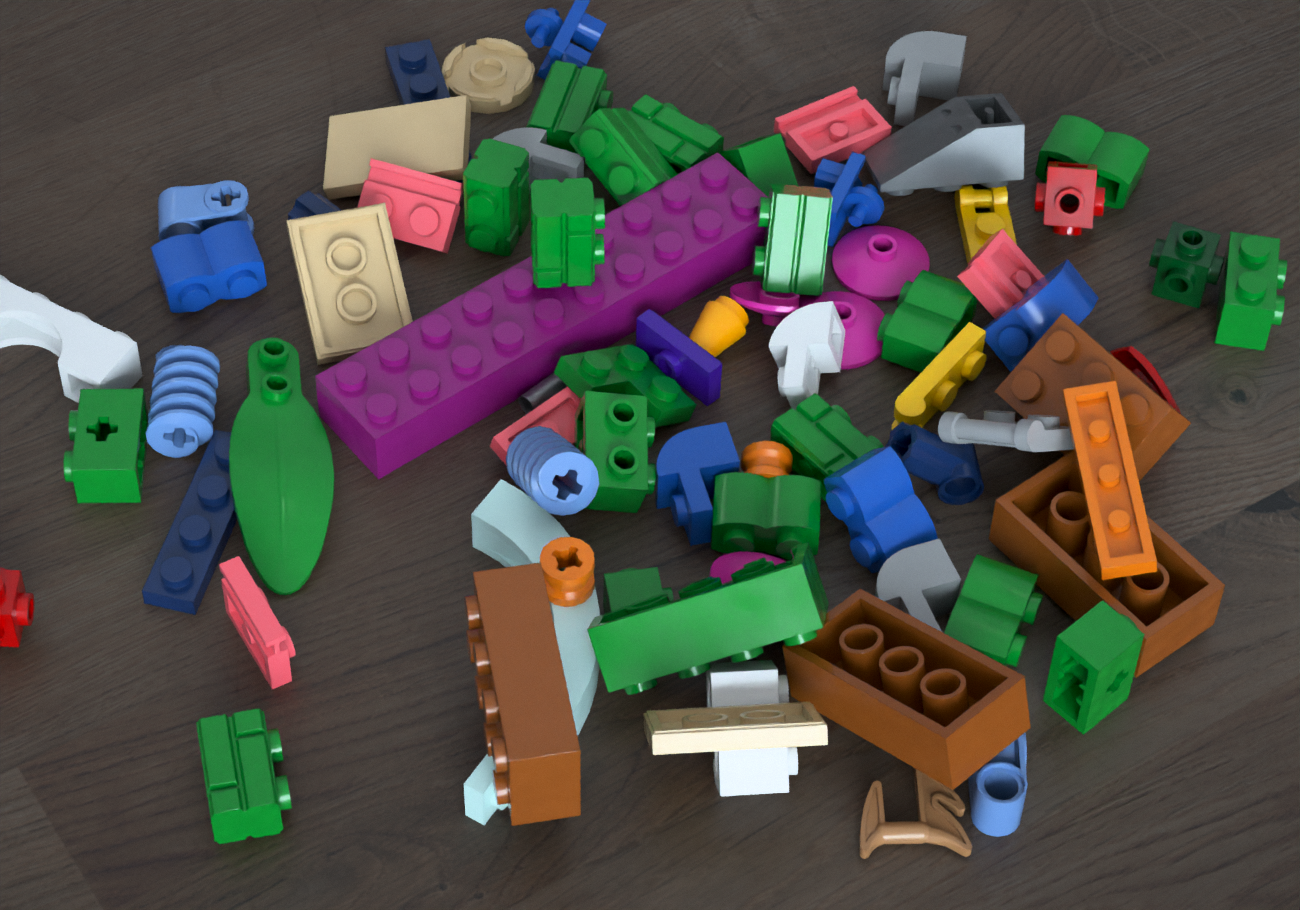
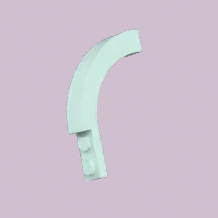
[464,479,600,825]

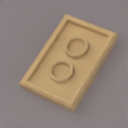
[323,95,471,200]
[287,203,413,365]
[644,701,828,755]

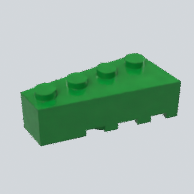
[587,542,829,695]

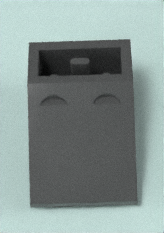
[862,93,1025,196]

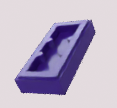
[636,309,722,407]

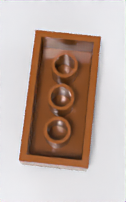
[989,450,1225,678]
[464,562,581,826]
[782,589,1031,790]

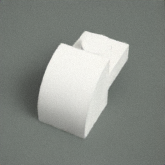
[768,301,845,410]

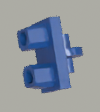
[525,0,607,80]
[814,152,885,247]

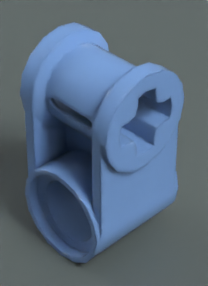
[158,180,255,241]
[968,733,1028,837]

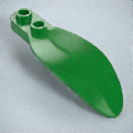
[229,338,334,595]

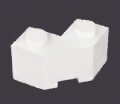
[706,660,798,796]

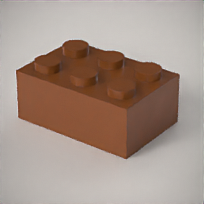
[994,313,1191,482]

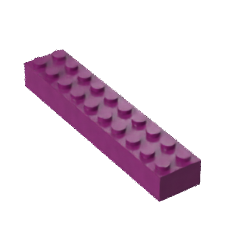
[315,153,769,480]

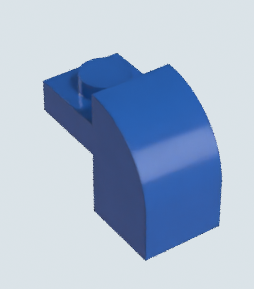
[982,259,1098,372]
[655,422,740,546]

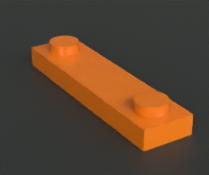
[1063,381,1157,580]

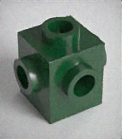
[1149,221,1225,309]

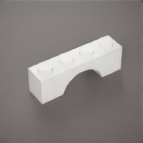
[0,275,142,403]

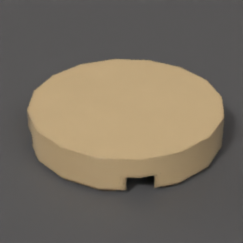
[442,38,535,114]

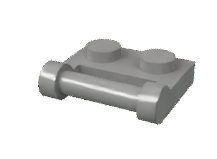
[938,410,1074,452]

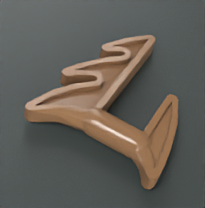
[859,767,972,859]

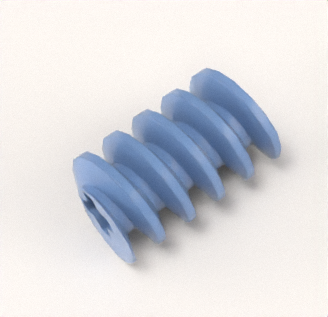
[146,345,220,458]
[506,426,599,516]

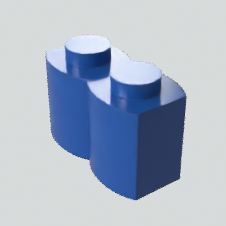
[151,220,267,313]
[824,446,938,573]

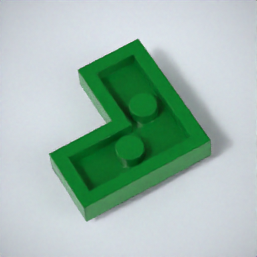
[554,344,697,428]

